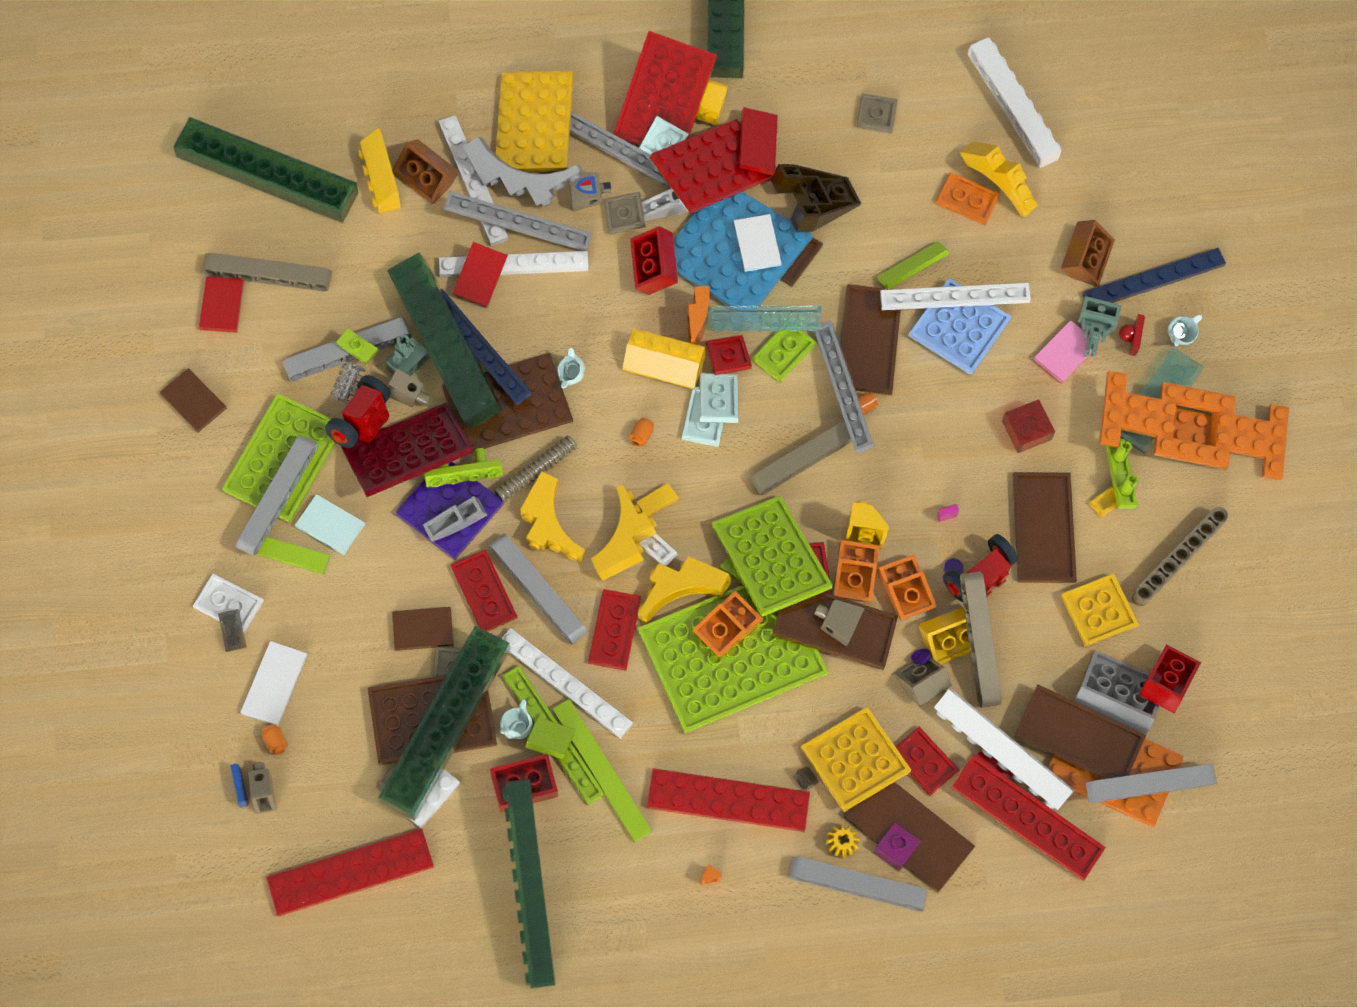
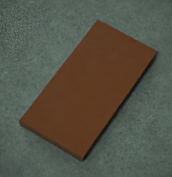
[840,284,901,395]
[1013,472,1077,583]
[772,592,898,670]
[1014,684,1146,779]
[844,782,975,893]

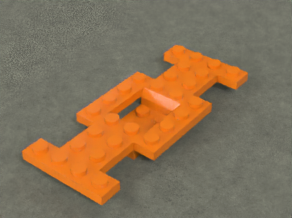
[1099,371,1289,480]

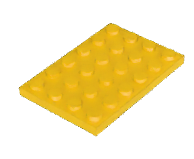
[495,70,574,172]

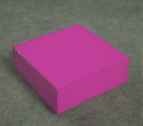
[937,504,959,522]

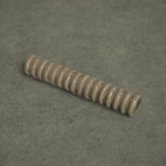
[495,435,577,503]

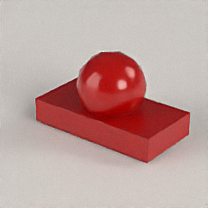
[1119,314,1145,356]

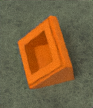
[700,864,722,885]

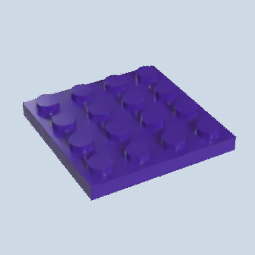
[396,462,504,560]

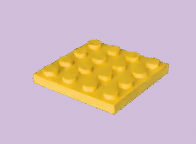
[801,707,911,812]

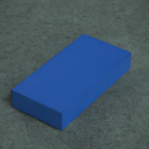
[230,763,248,808]

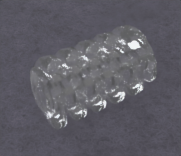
[330,363,365,406]

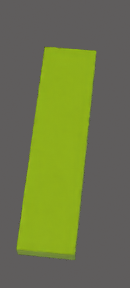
[877,241,949,290]
[256,537,330,575]

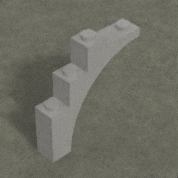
[463,137,584,207]

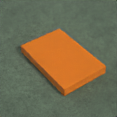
[935,172,1000,226]

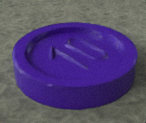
[944,558,963,574]
[911,648,931,664]

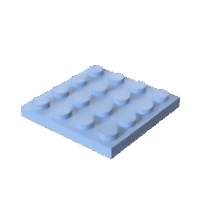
[909,278,1012,376]

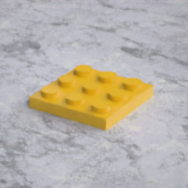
[1061,574,1139,648]

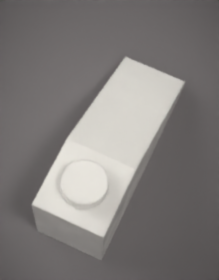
[642,188,688,221]

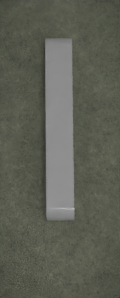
[283,318,412,381]
[236,435,318,556]
[488,533,587,645]
[1085,764,1217,803]
[788,857,928,911]

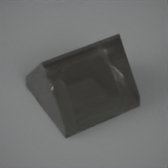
[793,766,819,791]

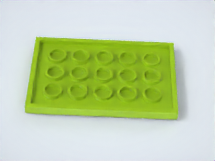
[222,393,336,523]
[711,495,832,617]

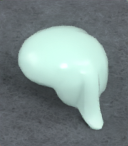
[1167,315,1202,346]
[558,348,585,389]
[500,699,533,740]

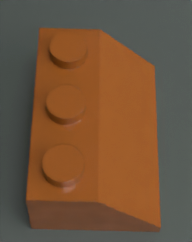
[392,139,459,204]
[1061,220,1115,287]

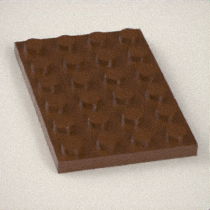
[442,353,573,452]
[368,669,497,765]

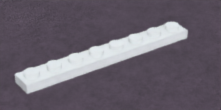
[438,115,508,246]
[439,251,588,278]
[880,283,1031,310]
[498,628,633,739]

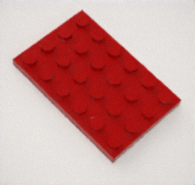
[613,31,718,145]
[650,119,772,214]

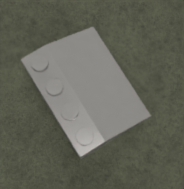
[1074,650,1159,735]

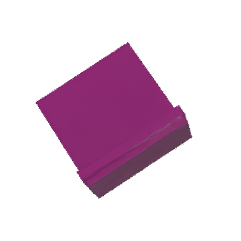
[874,823,921,871]

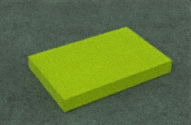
[752,319,817,383]

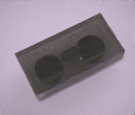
[218,609,247,652]

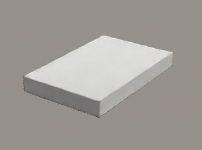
[734,214,781,272]
[193,573,264,634]

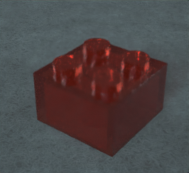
[1002,399,1056,453]

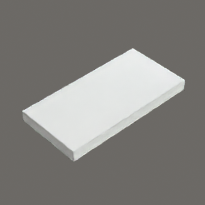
[240,641,308,727]

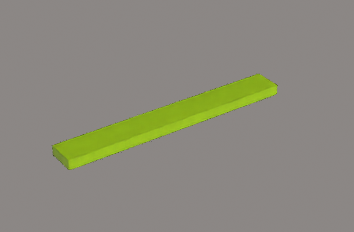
[502,665,605,805]
[552,699,652,842]

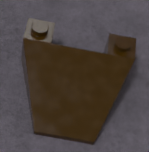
[771,164,861,232]

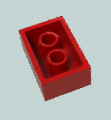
[630,226,678,295]
[1139,644,1201,714]
[490,754,558,812]

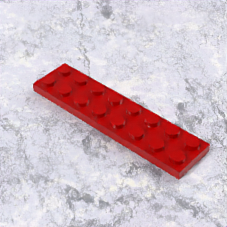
[951,755,1106,881]
[647,768,810,832]
[266,829,434,917]

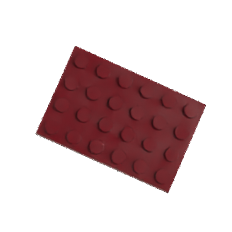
[341,403,473,498]

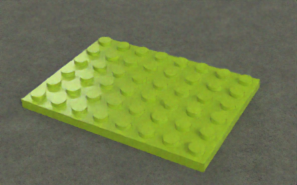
[638,585,829,734]

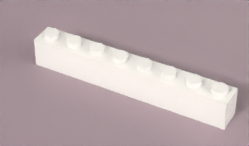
[968,37,1061,168]
[934,689,1075,810]

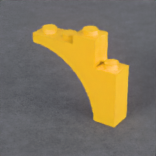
[960,141,1038,217]
[520,471,585,562]
[591,484,657,581]
[638,556,732,624]

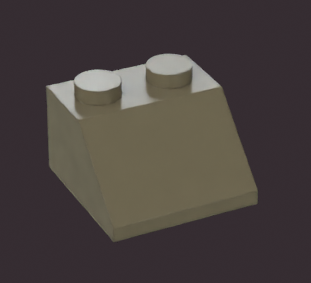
[894,657,952,706]

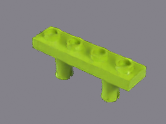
[1105,439,1139,509]
[424,448,503,487]

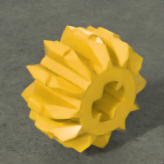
[826,824,860,859]

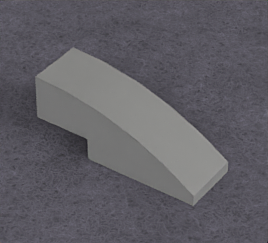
[423,496,487,542]

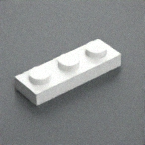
[405,770,460,829]

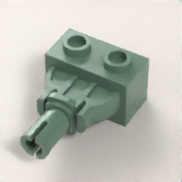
[1078,296,1122,357]
[386,335,429,376]

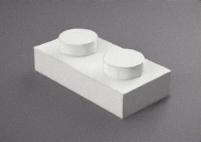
[640,534,678,566]

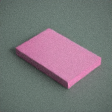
[1034,320,1099,383]

